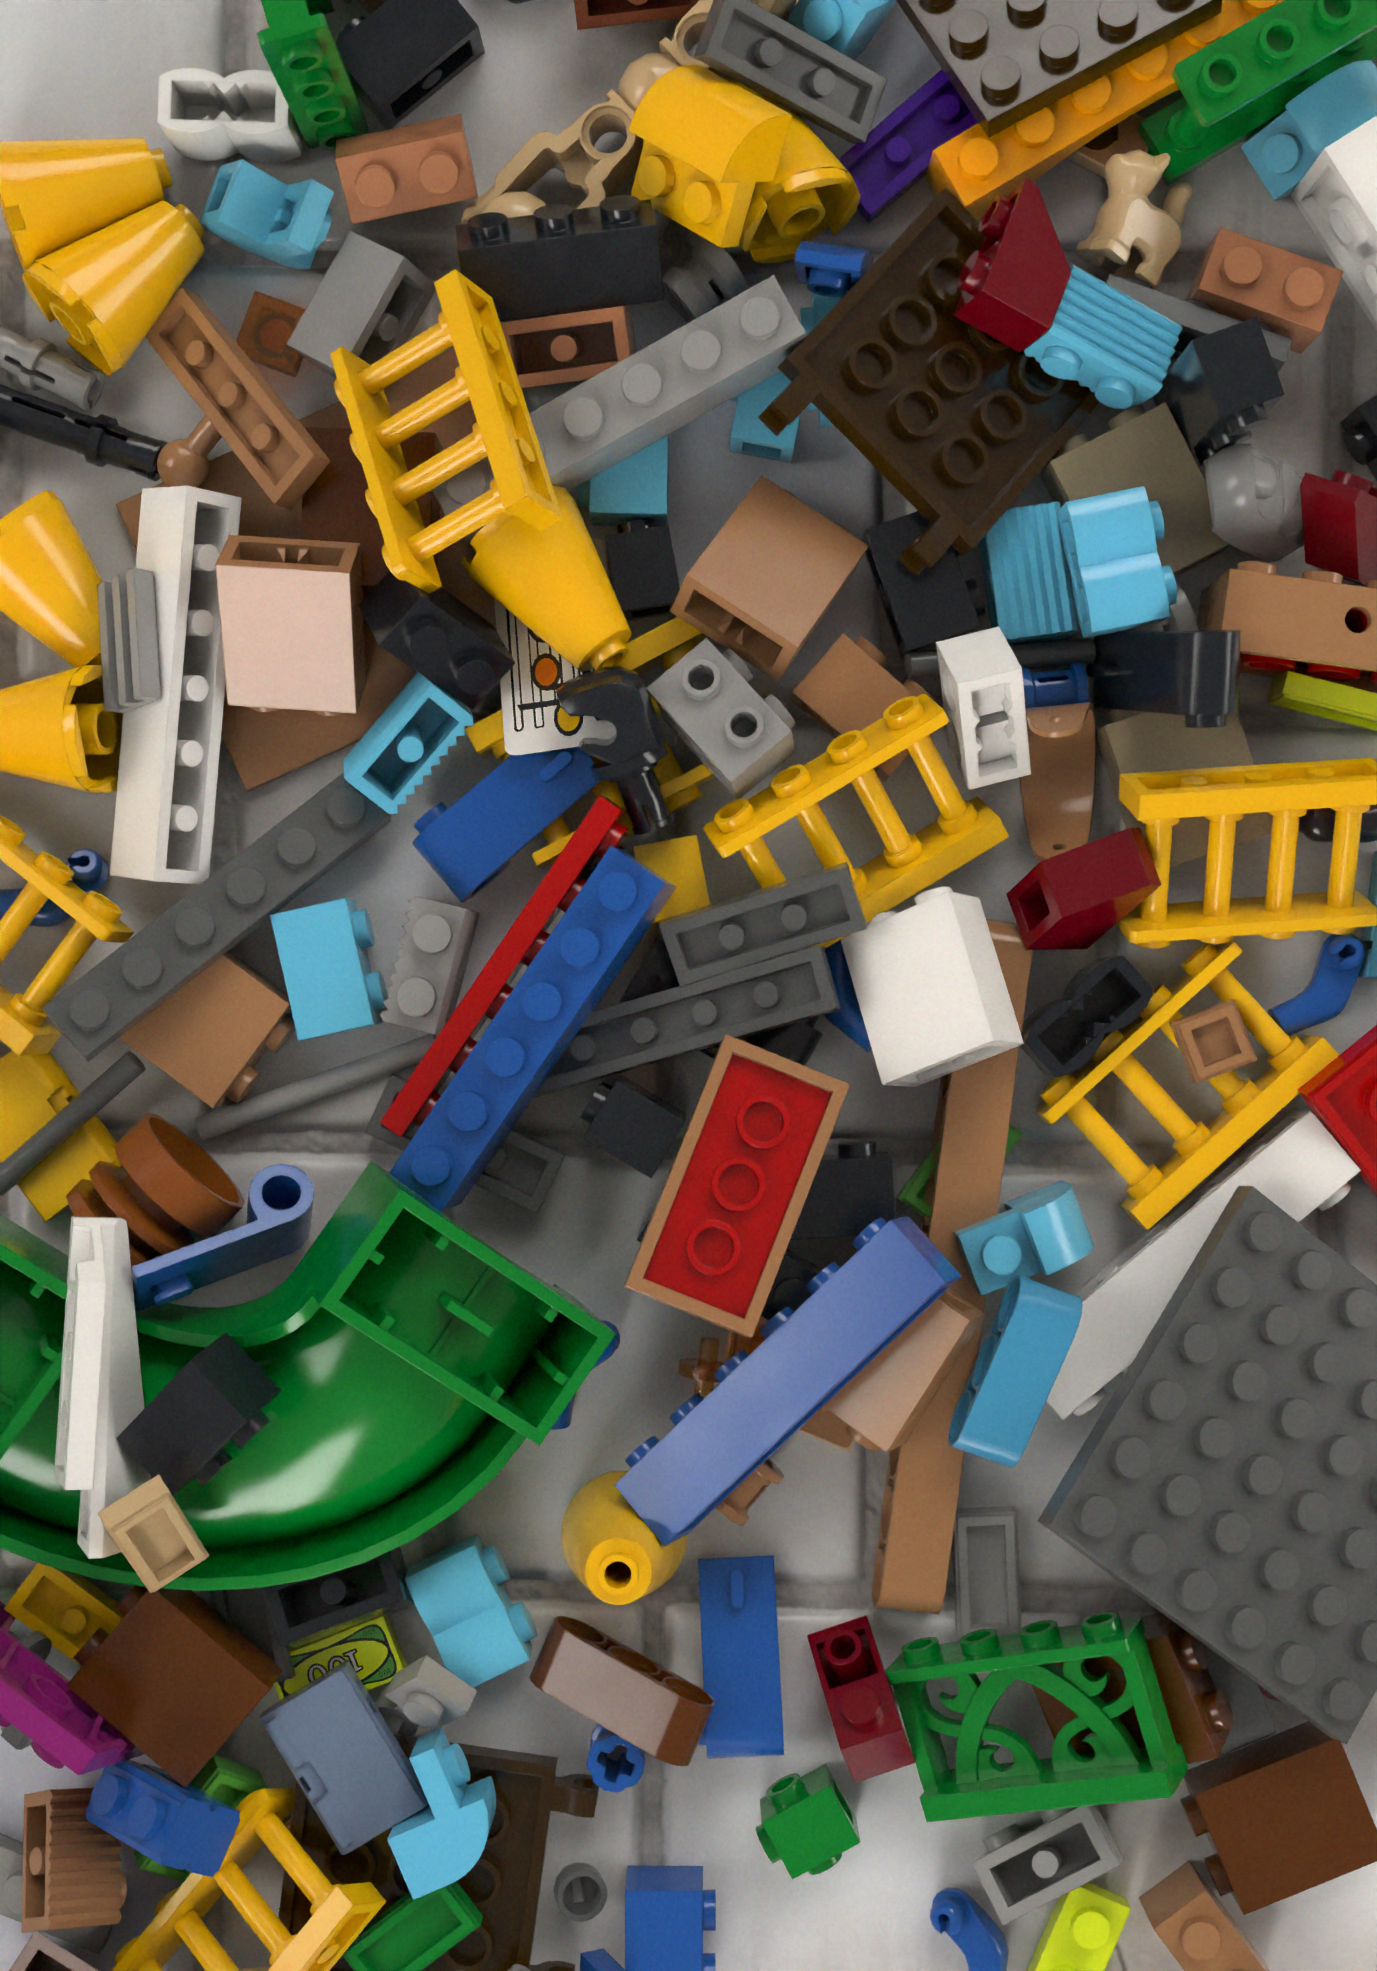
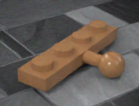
[145,287,330,510]

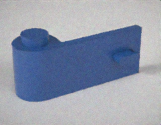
[412,747,603,903]
[132,1164,314,1311]
[698,1555,784,1759]

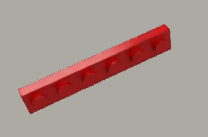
[379,795,628,1137]

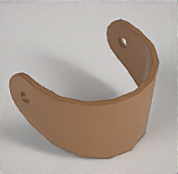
[1019,702,1097,862]

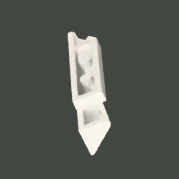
[54,1216,151,1559]

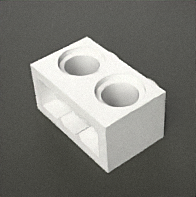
[936,626,1031,790]

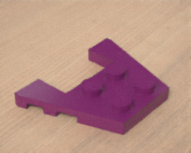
[0,1601,145,1775]

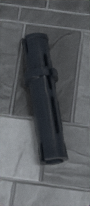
[0,384,168,481]

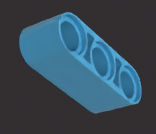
[948,1275,1083,1468]

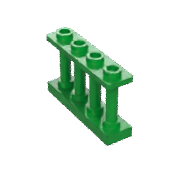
[1137,0,1377,186]

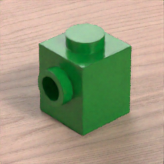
[756,1764,861,1880]

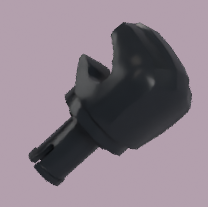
[556,666,674,835]

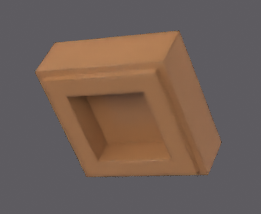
[1169,1000,1258,1084]

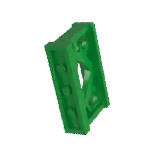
[257,0,369,150]
[885,1611,1188,1822]

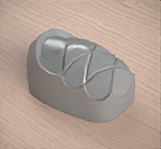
[1203,444,1304,561]

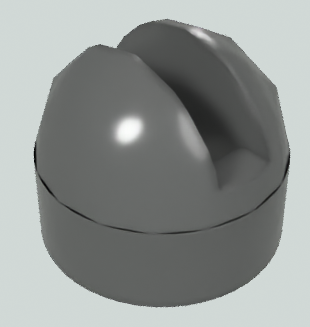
[554,1863,607,1922]

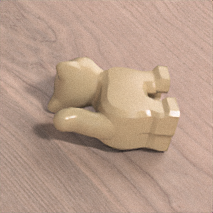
[1075,149,1193,289]

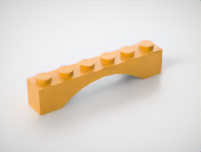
[925,0,1284,220]

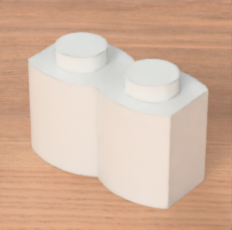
[157,68,302,163]

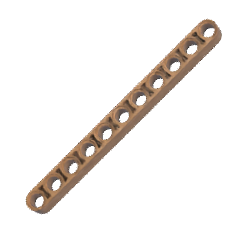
[872,919,1033,1615]

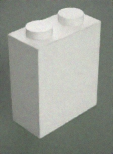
[840,887,1024,1087]

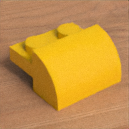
[629,65,792,248]

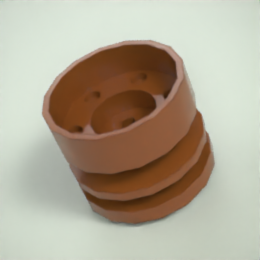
[66,1112,245,1270]

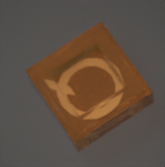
[236,290,306,378]

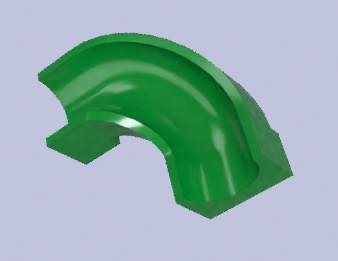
[0,1161,616,1591]

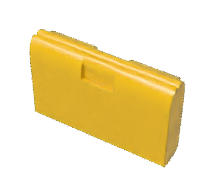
[0,1050,123,1222]

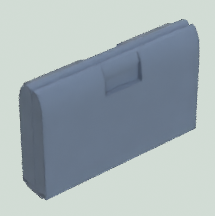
[259,1660,428,1855]

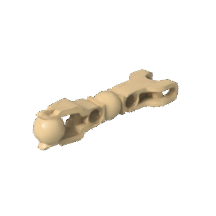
[461,0,799,224]

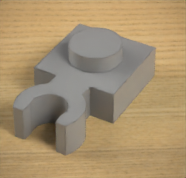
[375,1655,477,1737]

